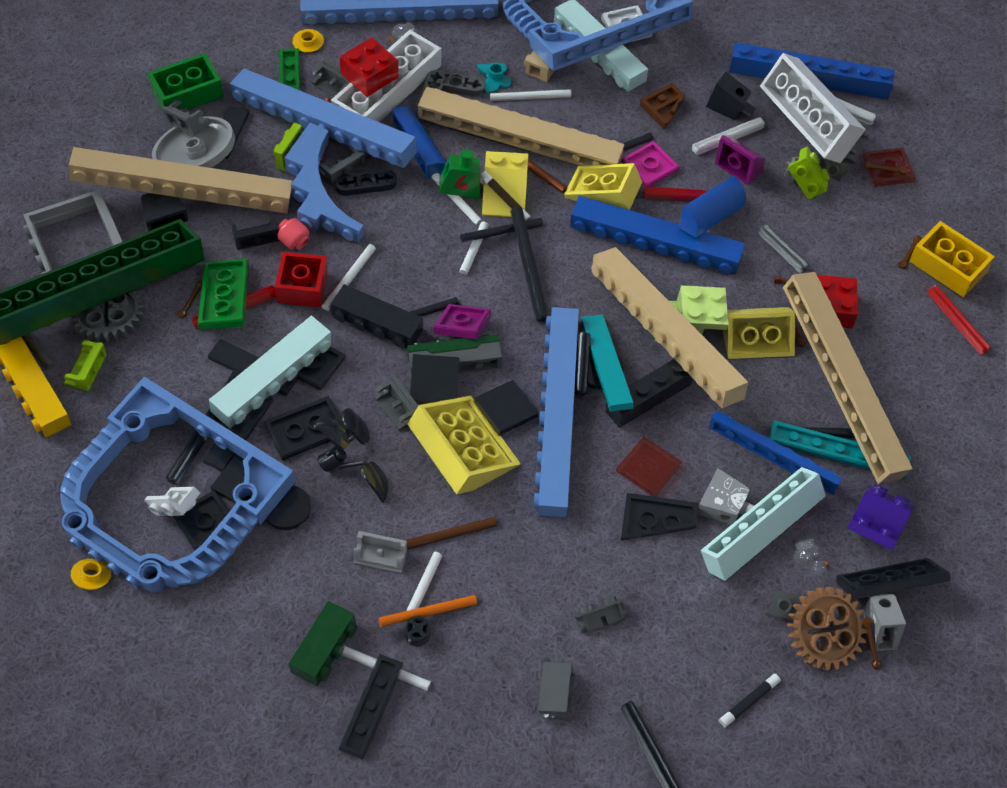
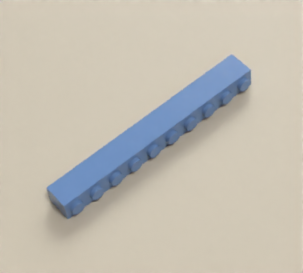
[300,0,498,25]
[230,68,418,168]
[533,307,579,518]

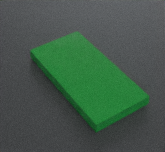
[198,258,249,330]

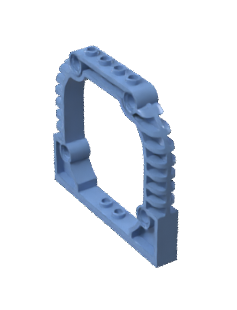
[503,0,693,71]
[60,376,296,593]

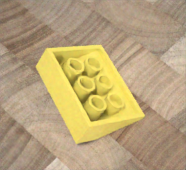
[408,396,521,495]

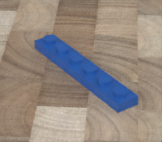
[709,411,842,495]

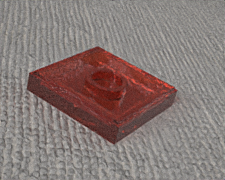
[862,147,916,187]
[616,437,682,497]

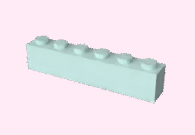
[554,0,648,92]
[209,315,331,428]
[701,467,826,581]

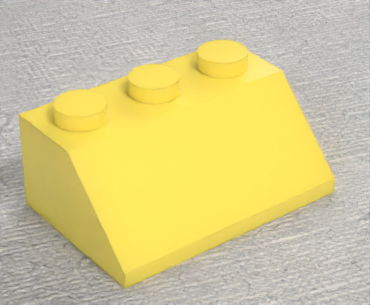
[723,307,795,359]

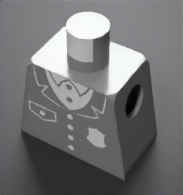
[698,468,755,525]
[864,594,906,651]

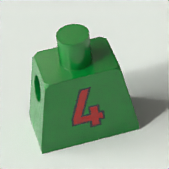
[439,149,480,199]

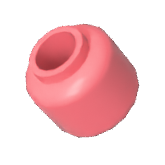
[277,218,310,250]

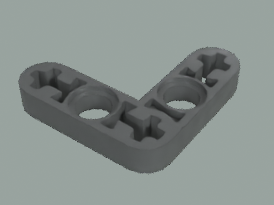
[417,70,485,113]

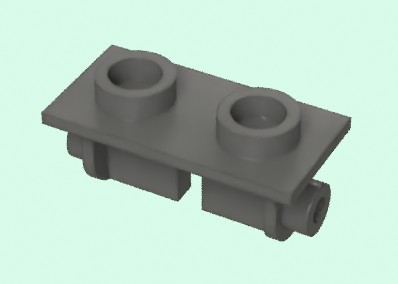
[810,145,849,182]
[769,590,816,624]
[573,596,628,632]

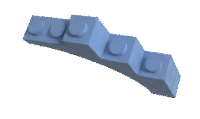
[285,122,363,242]

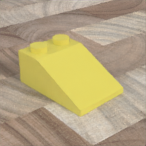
[482,151,528,217]
[564,163,642,210]

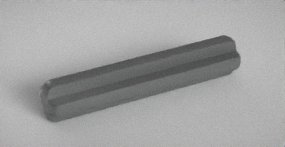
[758,225,809,273]

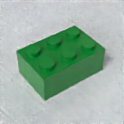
[147,53,224,111]

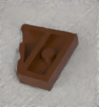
[640,83,685,129]

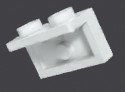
[144,487,200,516]

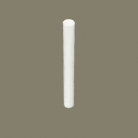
[490,89,571,102]
[431,173,483,225]
[321,244,376,311]
[342,646,431,691]

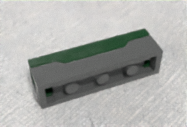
[407,334,502,374]

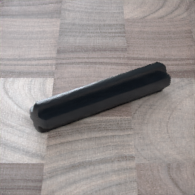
[574,331,591,396]

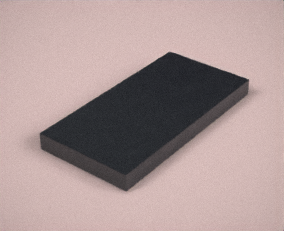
[836,558,951,599]

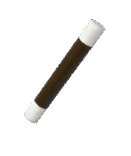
[480,171,530,221]

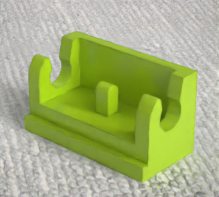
[64,340,107,391]

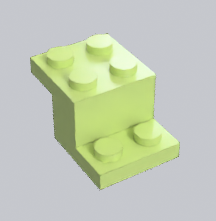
[655,286,728,342]

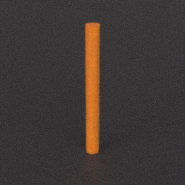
[379,595,477,627]

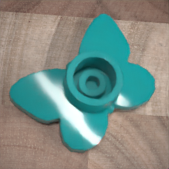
[477,63,511,94]

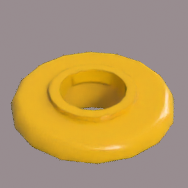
[292,29,324,53]
[71,558,111,590]

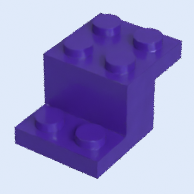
[847,484,913,550]

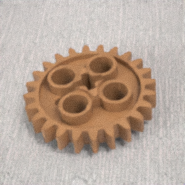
[787,587,867,670]

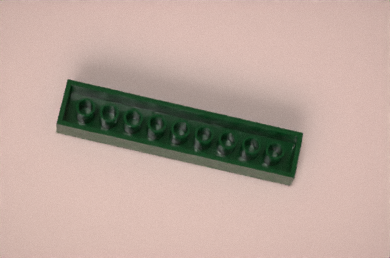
[0,219,205,345]

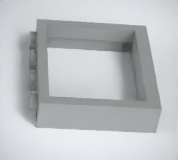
[23,190,122,274]

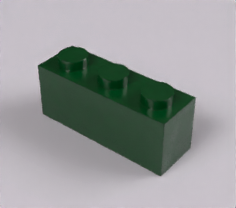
[288,601,357,687]

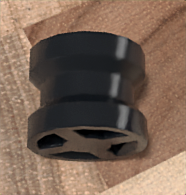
[405,616,431,647]

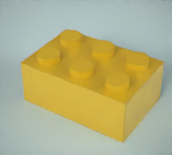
[909,221,995,298]

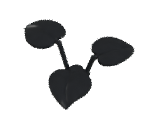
[314,408,388,503]

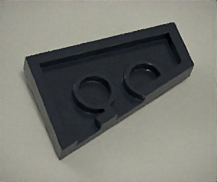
[621,493,699,540]

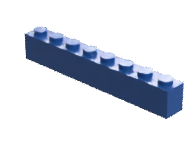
[729,42,895,100]
[570,196,745,275]

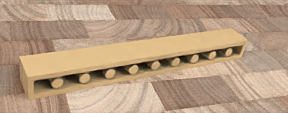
[418,87,624,166]
[69,147,292,214]
[591,247,748,408]
[783,272,913,484]

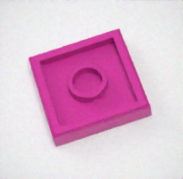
[621,141,680,187]

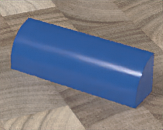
[392,106,446,179]
[679,176,746,238]

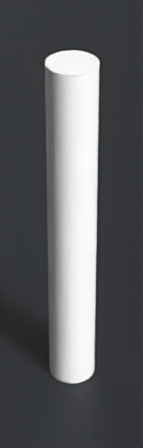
[459,221,489,275]
[406,552,442,611]

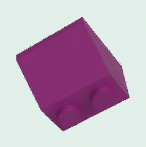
[715,135,766,185]

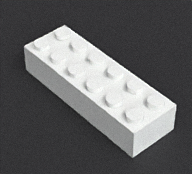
[331,30,441,122]
[760,53,866,163]

